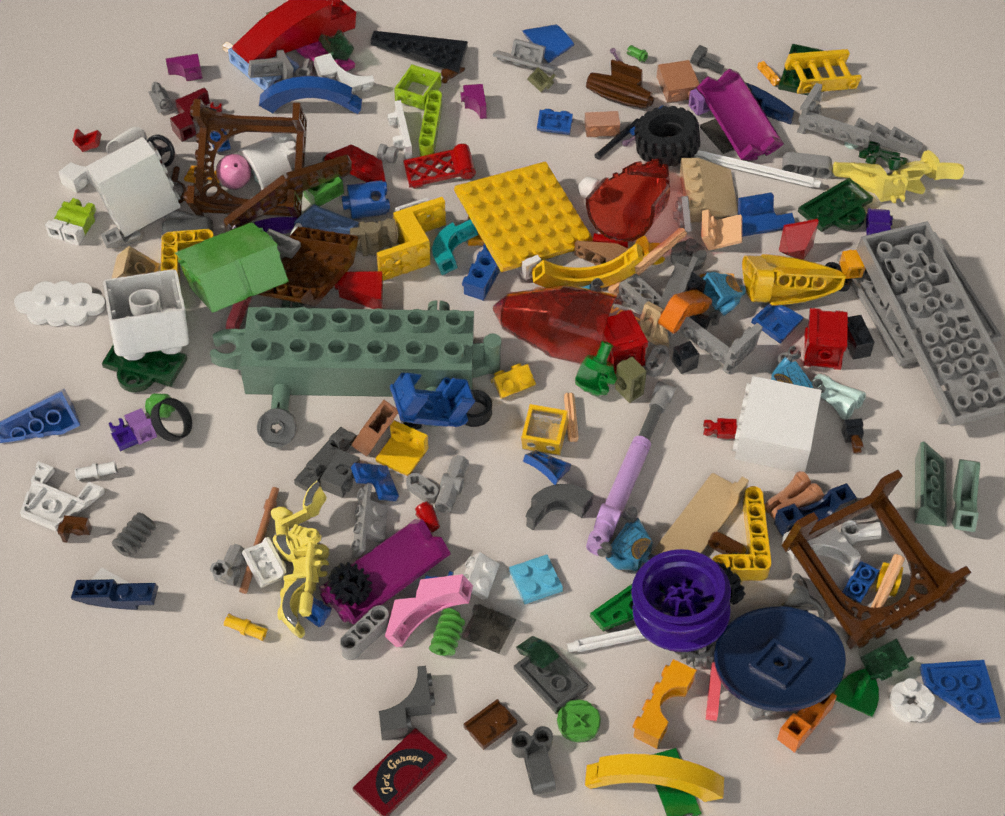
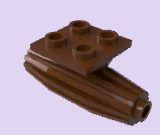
[586,59,654,109]

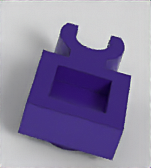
[109,418,138,452]

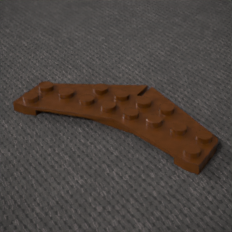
[223,155,352,232]

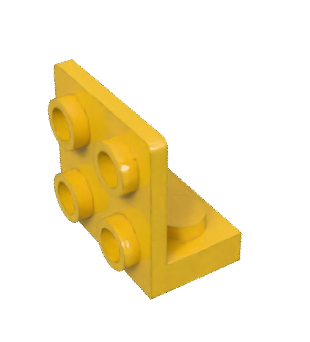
[376,420,428,476]

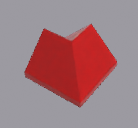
[779,219,819,260]

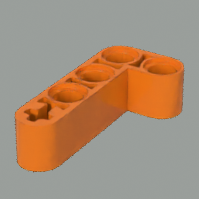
[658,289,712,334]

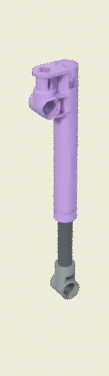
[586,381,676,556]

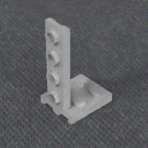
[797,83,871,148]
[679,317,763,374]

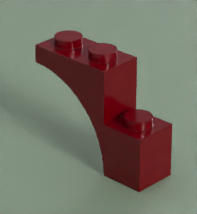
[170,87,210,142]

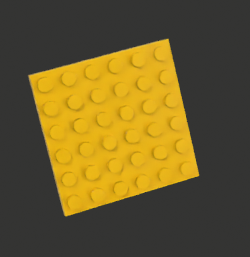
[454,161,593,273]

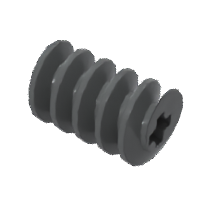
[112,512,156,556]

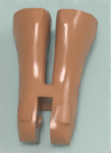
[764,471,824,520]

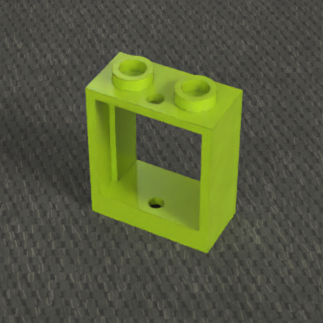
[394,64,441,110]

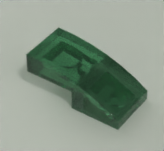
[516,636,559,669]

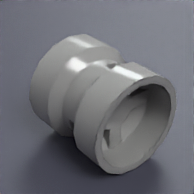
[377,144,399,164]

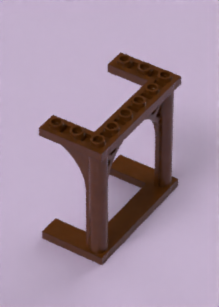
[184,99,307,218]
[781,470,971,650]

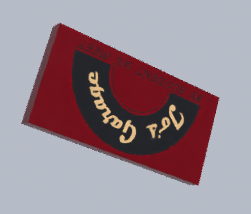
[353,728,447,816]

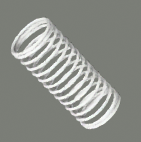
[106,127,147,155]

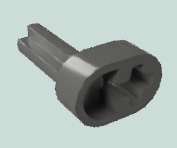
[690,45,724,74]

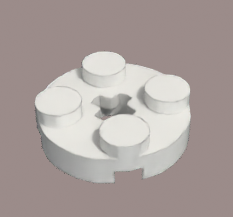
[889,678,935,723]

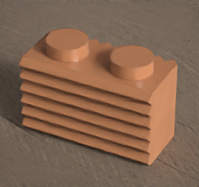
[584,111,620,137]

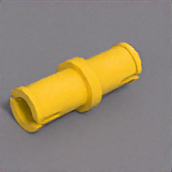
[224,613,268,641]

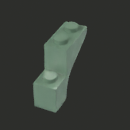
[952,459,980,532]

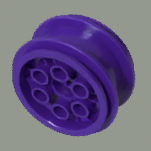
[631,549,731,652]

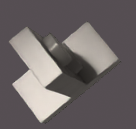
[248,50,294,80]

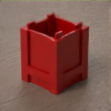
[803,308,848,370]
[594,309,648,374]

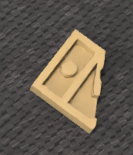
[639,301,669,348]

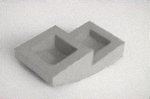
[101,227,143,248]

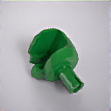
[575,341,617,397]

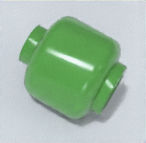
[145,393,175,418]

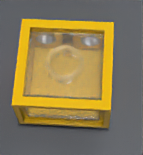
[521,404,568,455]

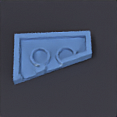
[295,204,359,235]

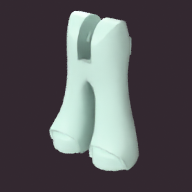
[811,373,866,420]

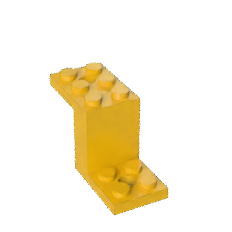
[377,196,446,281]

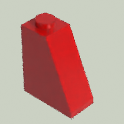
[335,271,383,309]

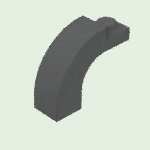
[525,484,594,530]

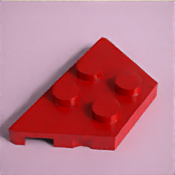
[324,144,386,182]

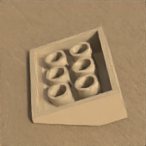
[680,158,738,223]

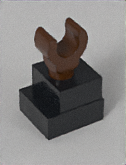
[841,418,864,453]

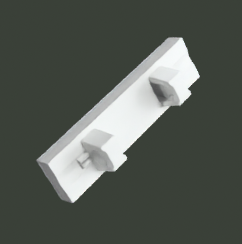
[387,100,412,159]

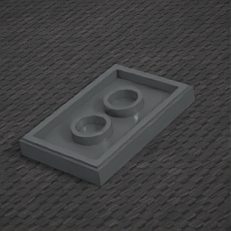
[514,642,588,713]

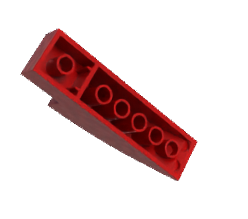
[232,0,356,63]

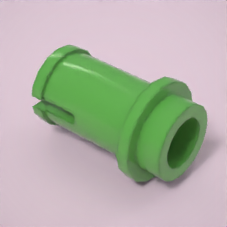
[627,45,648,62]

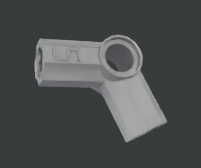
[210,544,245,586]

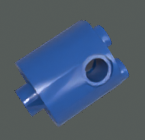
[342,180,390,219]

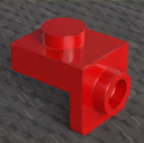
[72,129,102,152]

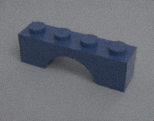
[774,483,857,537]

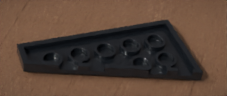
[371,31,468,73]

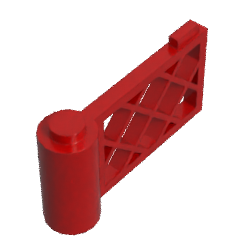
[403,143,476,189]

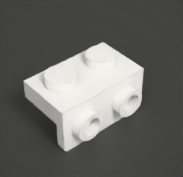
[242,537,287,588]
[463,552,500,600]

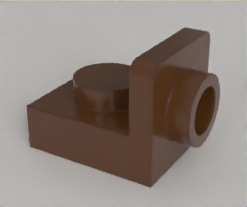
[58,515,92,543]

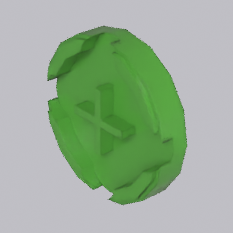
[557,699,601,743]

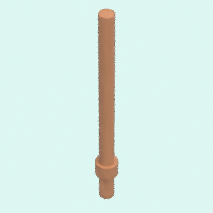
[239,487,279,594]

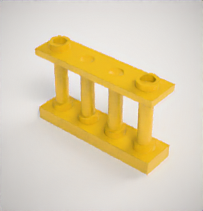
[784,49,862,94]

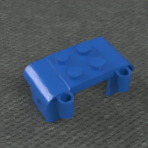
[390,373,475,427]

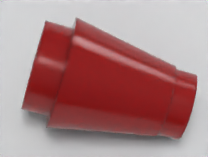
[415,501,440,532]

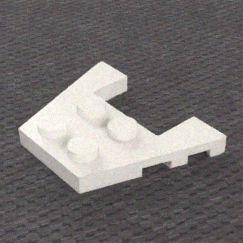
[20,461,105,531]

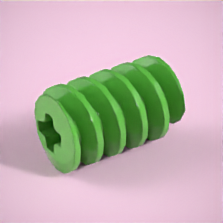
[429,608,465,656]

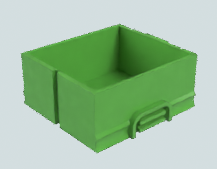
[175,222,288,313]

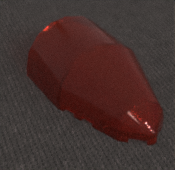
[586,159,670,242]
[493,285,623,364]

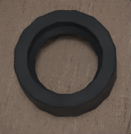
[464,390,492,427]

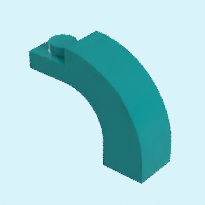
[432,219,478,276]

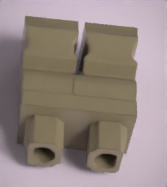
[350,218,398,257]

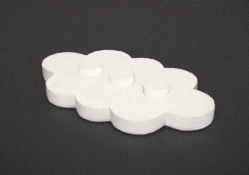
[14,281,106,327]

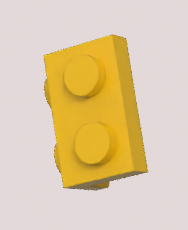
[490,363,536,399]

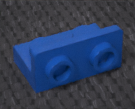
[537,109,573,135]

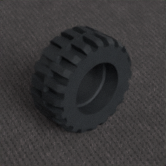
[634,106,700,168]

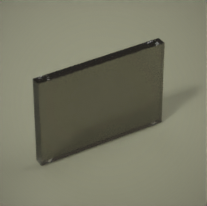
[700,119,735,154]

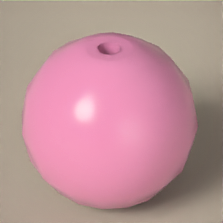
[216,154,251,190]

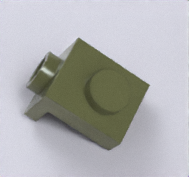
[527,67,556,92]

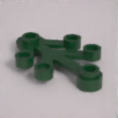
[858,141,908,170]

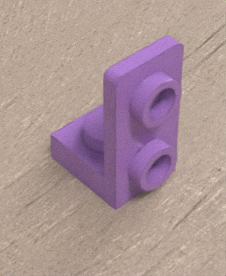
[688,89,711,116]
[124,408,157,445]

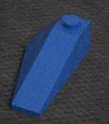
[0,388,80,443]

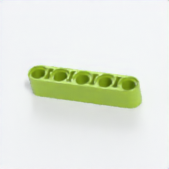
[419,90,442,156]

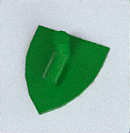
[834,668,879,717]

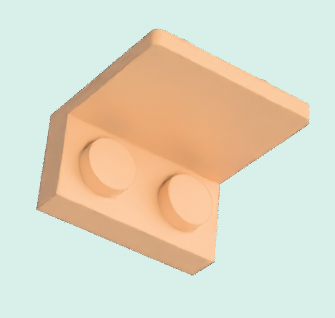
[701,209,743,251]

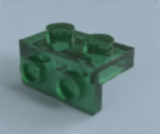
[318,30,354,61]
[860,638,914,681]

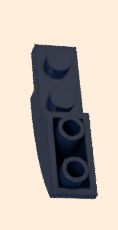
[71,579,159,610]

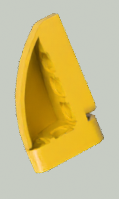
[742,254,846,305]

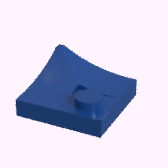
[751,304,804,344]
[523,450,571,485]

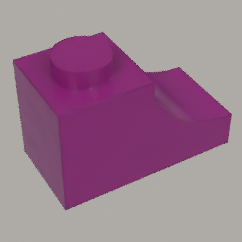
[165,54,203,81]
[460,84,487,119]

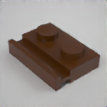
[463,699,517,750]

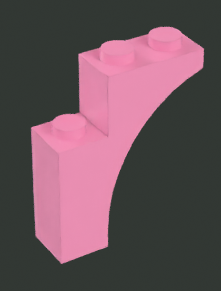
[385,574,473,647]

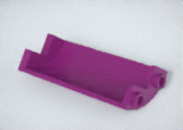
[697,69,784,161]
[319,519,451,625]

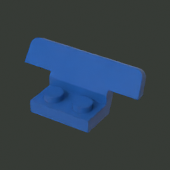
[738,192,795,237]

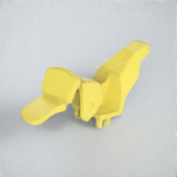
[832,150,964,203]

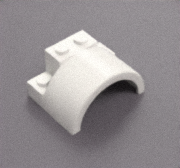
[237,133,306,190]

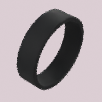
[151,398,192,442]

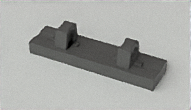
[294,426,356,491]

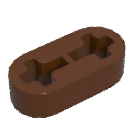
[708,532,747,554]

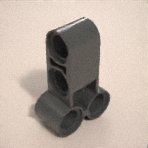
[511,726,556,795]

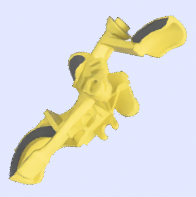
[271,481,329,638]

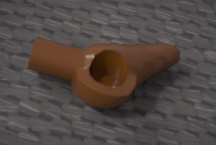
[441,67,465,84]

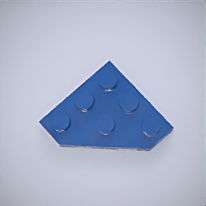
[920,660,1001,723]

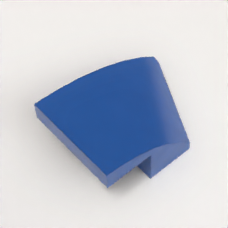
[522,24,574,63]

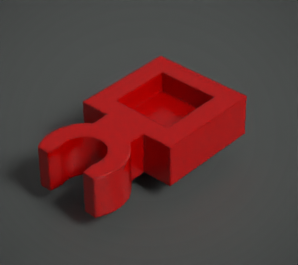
[703,418,737,439]

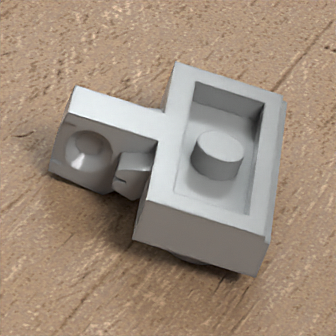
[673,196,692,232]

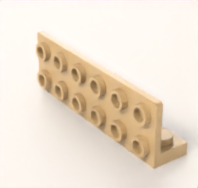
[651,473,749,555]

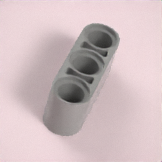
[782,152,832,179]
[340,605,389,660]

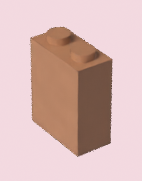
[657,60,700,103]
[351,400,398,457]

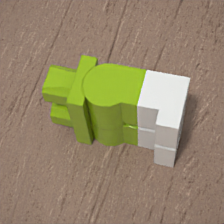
[45,198,96,246]

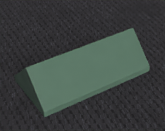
[915,441,947,527]

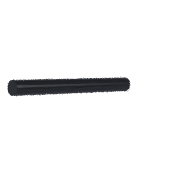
[594,118,639,160]

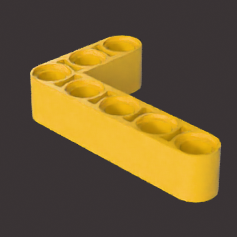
[161,229,214,283]
[712,486,771,581]

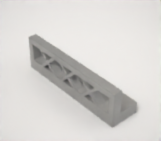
[658,256,698,309]
[618,274,671,338]

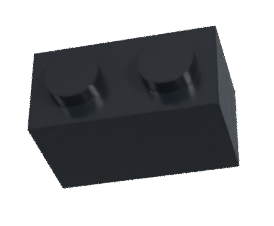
[847,315,875,360]

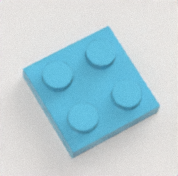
[509,555,563,604]

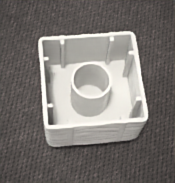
[103,270,190,360]

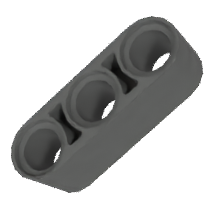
[162,217,213,236]

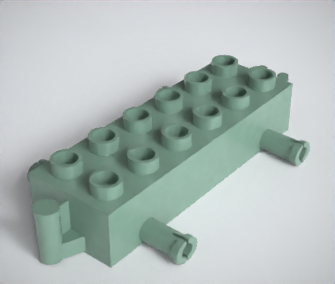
[210,300,502,427]

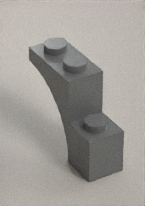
[379,665,435,741]

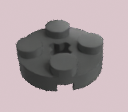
[671,238,707,272]
[257,408,297,447]

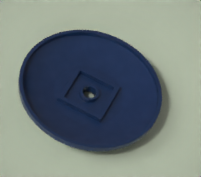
[714,606,846,712]

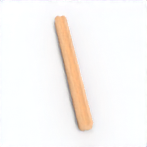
[608,228,687,296]

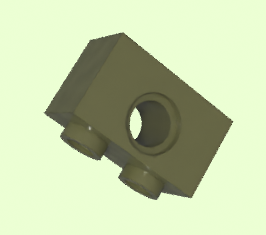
[615,357,647,403]

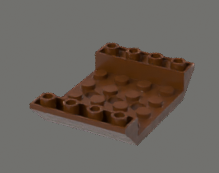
[255,227,359,307]

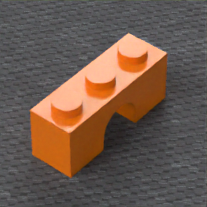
[777,693,837,753]

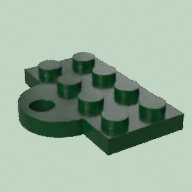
[798,178,873,232]
[102,345,187,392]

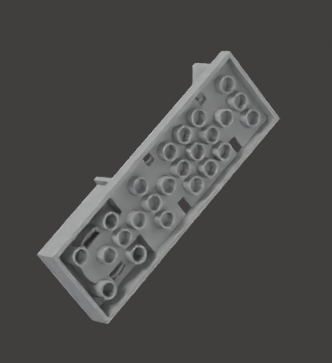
[856,221,1005,427]

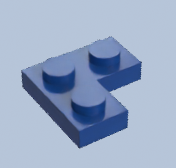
[351,463,399,501]

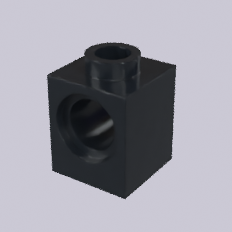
[672,341,700,374]

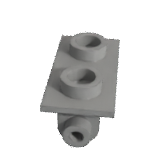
[148,82,174,113]

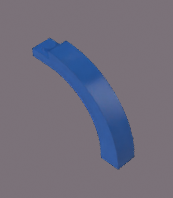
[259,76,362,114]

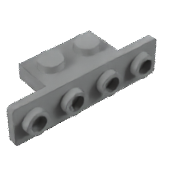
[493,39,558,73]
[351,483,388,559]

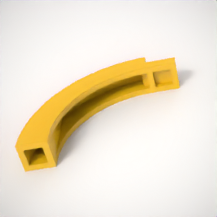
[532,244,643,291]
[585,754,724,802]

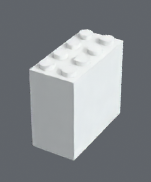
[86,137,181,237]
[732,376,822,472]

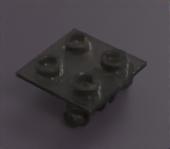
[461,604,516,654]

